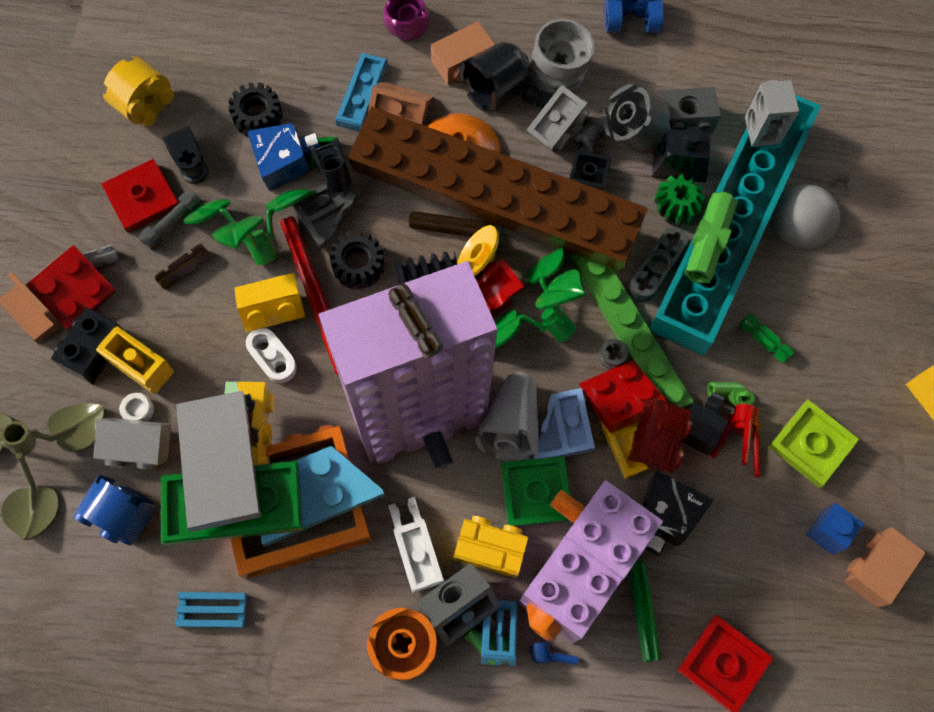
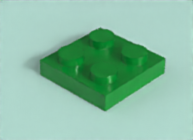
[500,456,572,527]

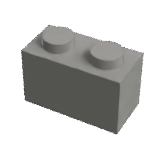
[93,418,171,469]

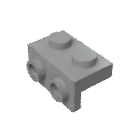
[526,85,589,152]

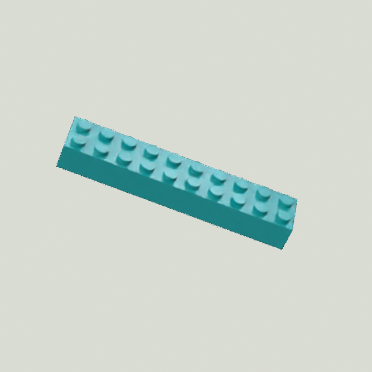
[649,95,821,356]

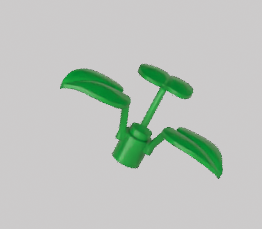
[183,189,318,266]
[494,247,586,349]

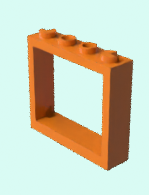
[230,425,372,580]

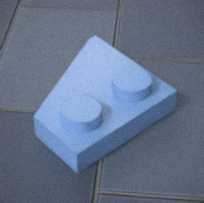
[534,388,595,459]

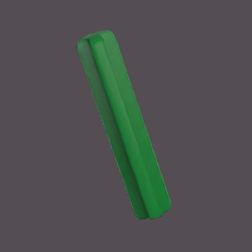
[628,560,662,662]

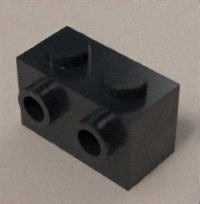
[51,307,124,385]

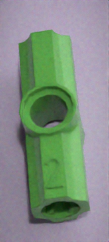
[684,191,738,284]

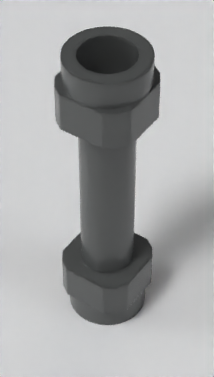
[138,190,202,250]

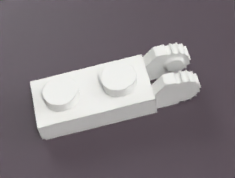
[388,497,444,594]

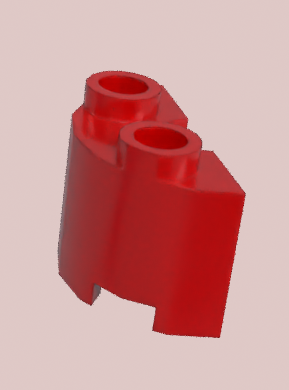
[476,258,524,318]

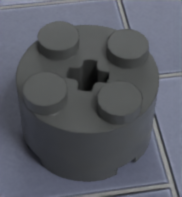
[602,84,670,151]

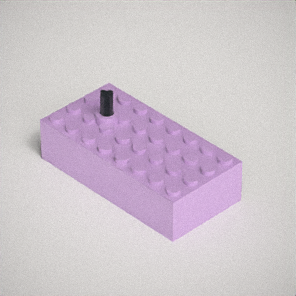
[318,261,497,470]

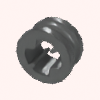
[599,339,628,369]

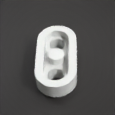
[246,328,297,383]

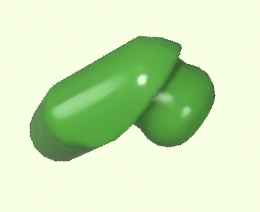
[707,382,755,406]

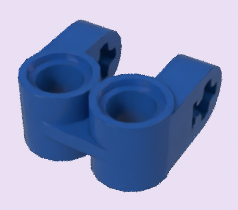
[604,0,663,33]

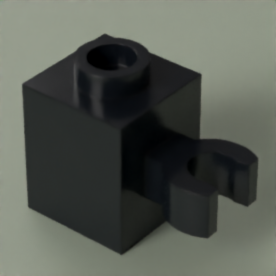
[674,392,728,455]

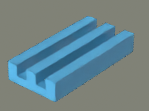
[175,592,247,628]
[481,600,518,666]

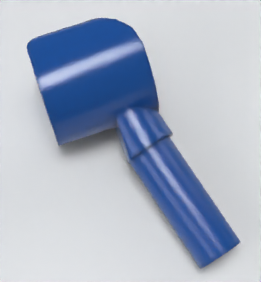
[530,642,578,665]

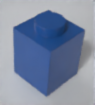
[805,503,864,555]

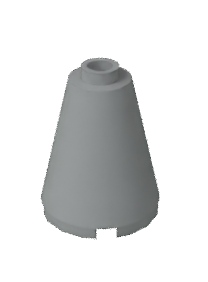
[475,372,539,462]

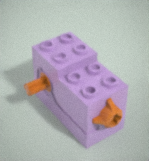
[518,480,663,644]

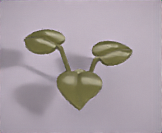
[0,403,105,540]

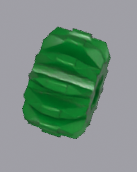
[654,174,705,225]

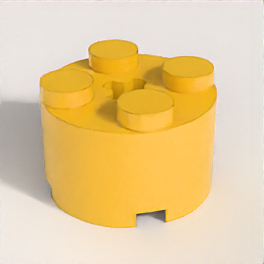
[103,56,174,127]

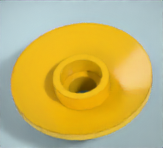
[457,225,499,276]

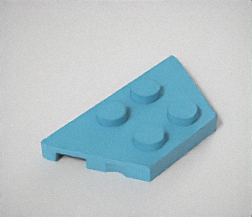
[261,446,385,547]

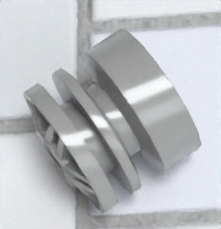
[529,19,594,95]

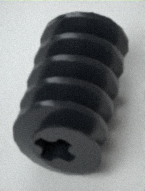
[395,251,457,285]

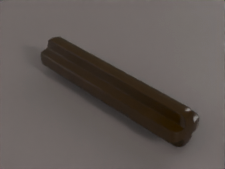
[409,211,495,237]

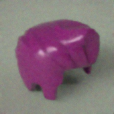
[383,0,430,40]

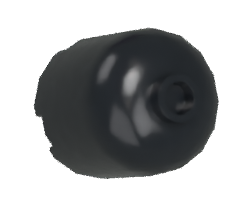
[459,42,531,111]

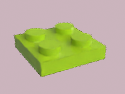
[768,399,859,488]

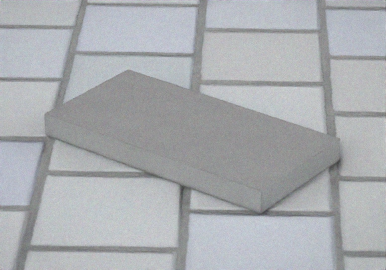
[176,391,261,532]

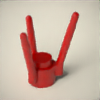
[711,404,761,477]

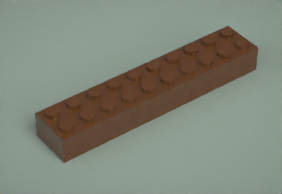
[348,106,648,273]

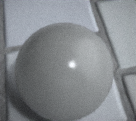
[770,184,841,250]

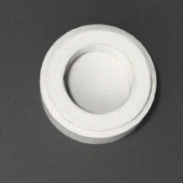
[119,393,154,421]

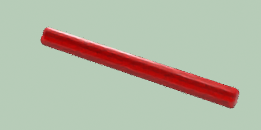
[280,216,339,376]

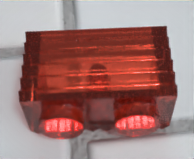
[628,399,692,474]

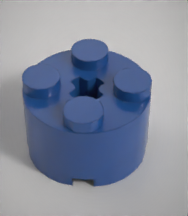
[73,474,158,546]

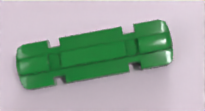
[740,313,794,363]

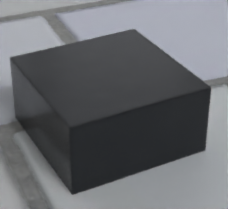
[569,150,611,191]

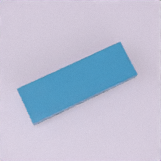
[335,53,388,132]

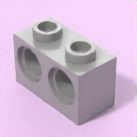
[745,80,799,147]

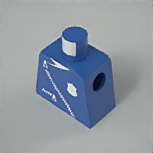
[248,123,320,191]

